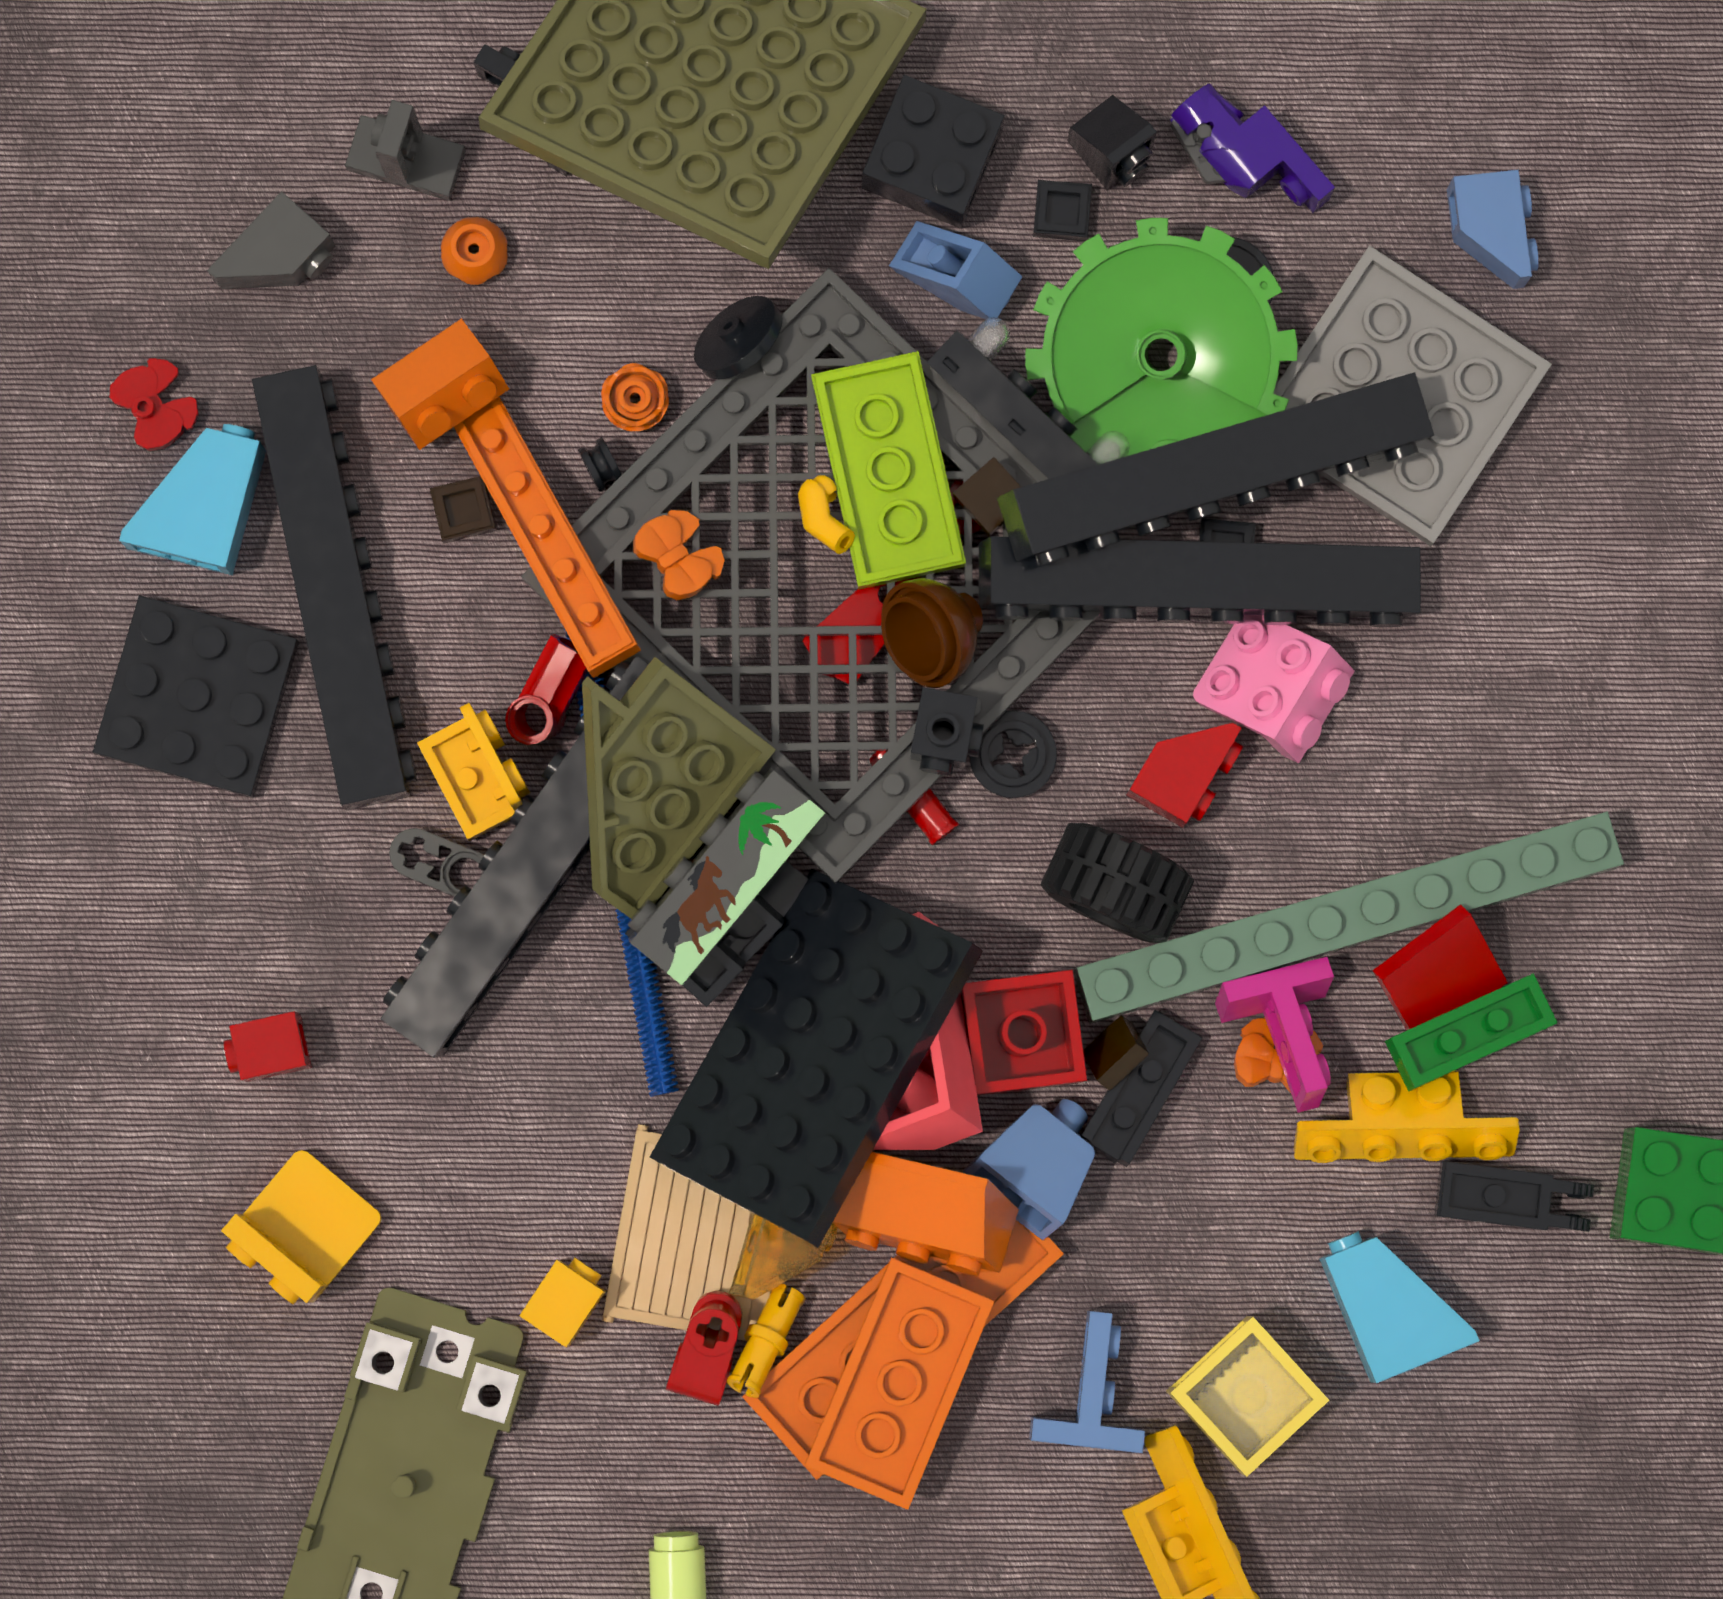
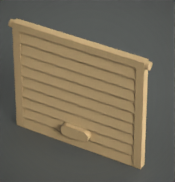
[602,1124,782,1341]

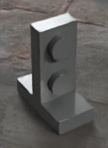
[345,100,466,201]

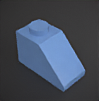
[889,221,1022,322]

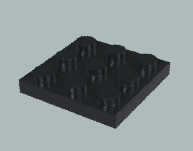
[93,595,299,798]

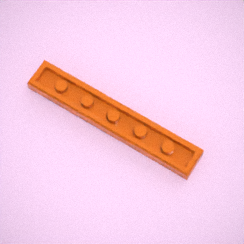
[454,396,641,678]

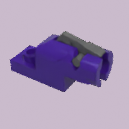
[1170,84,1335,213]

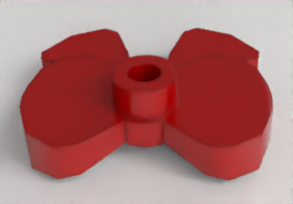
[109,358,199,452]

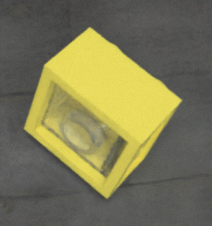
[1166,1316,1329,1477]

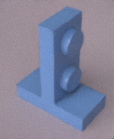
[1029,1311,1145,1453]

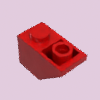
[1126,723,1244,828]

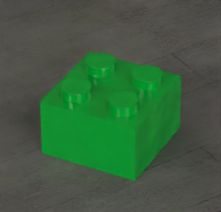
[1609,1127,1723,1255]

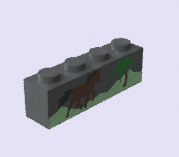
[627,768,825,985]

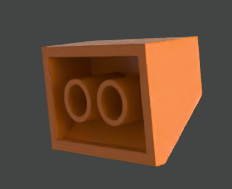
[832,1152,1019,1276]

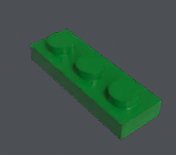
[1385,973,1558,1092]

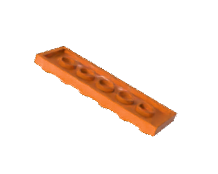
[742,1220,1064,1480]

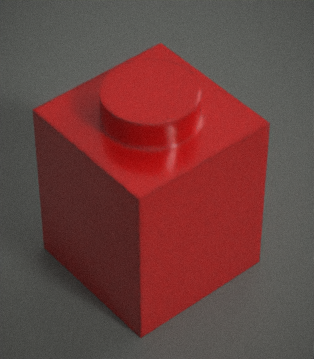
[223,1011,312,1082]

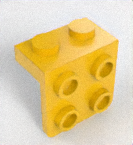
[417,703,530,841]
[221,1150,381,1304]

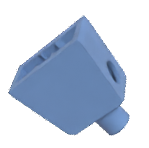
[962,1099,1095,1240]

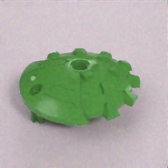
[1025,218,1298,464]

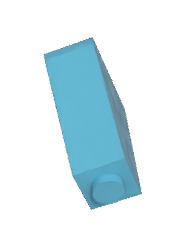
[119,424,266,576]
[1319,1231,1480,1383]

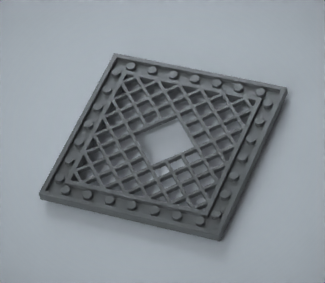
[521,268,1103,884]

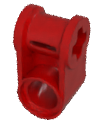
[665,1291,743,1406]

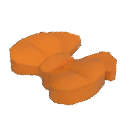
[633,510,725,600]
[1234,1017,1323,1095]

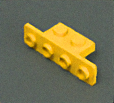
[1294,1072,1520,1163]
[1121,1425,1260,1599]

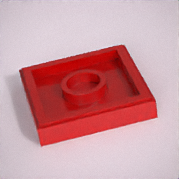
[1372,904,1508,1031]

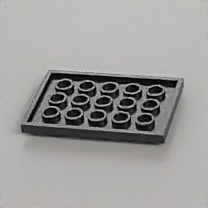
[649,868,983,1248]

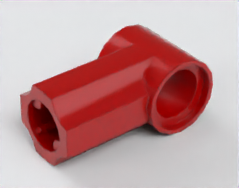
[505,634,588,745]

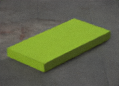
[811,351,966,590]

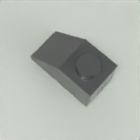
[207,191,336,289]

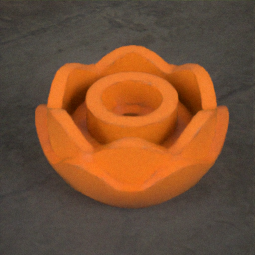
[441,217,508,285]
[601,363,669,432]

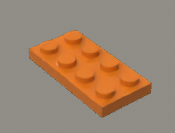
[804,1257,995,1510]

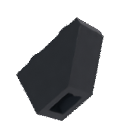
[1067,95,1157,191]

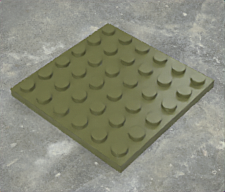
[478,0,927,269]

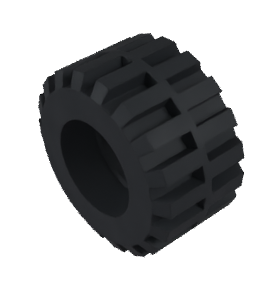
[1040,823,1194,943]

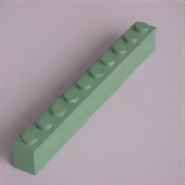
[1074,811,1624,1024]

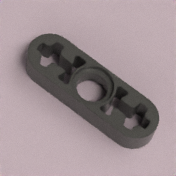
[389,828,484,897]

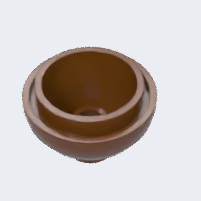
[881,578,983,688]

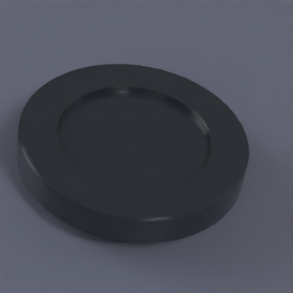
[694,296,783,380]

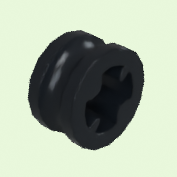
[578,437,622,493]

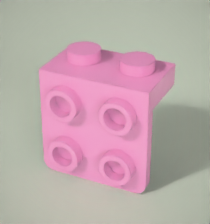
[1193,615,1355,763]

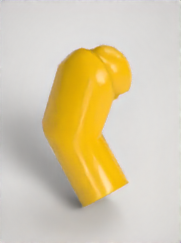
[798,475,855,554]

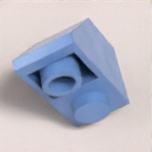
[1446,170,1538,289]

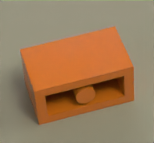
[371,318,510,450]

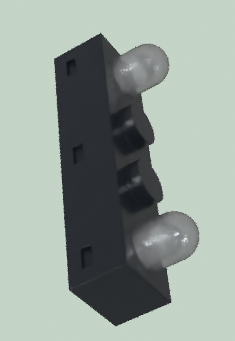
[927,318,1130,479]

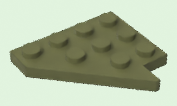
[582,657,776,918]

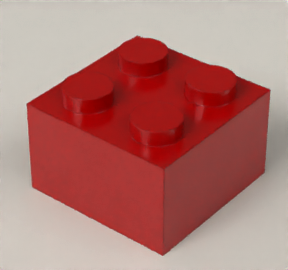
[961,970,1087,1096]

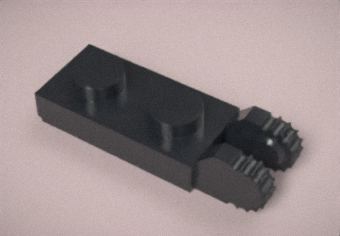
[1434,1161,1595,1232]

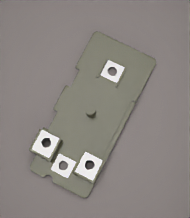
[282,1288,529,1599]

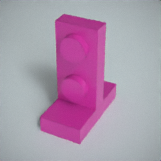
[1215,957,1334,1113]

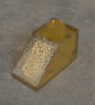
[729,1213,838,1299]

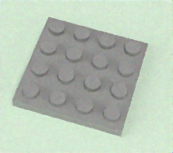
[1274,245,1552,546]

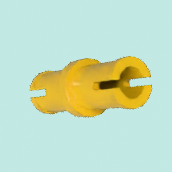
[727,1283,806,1398]

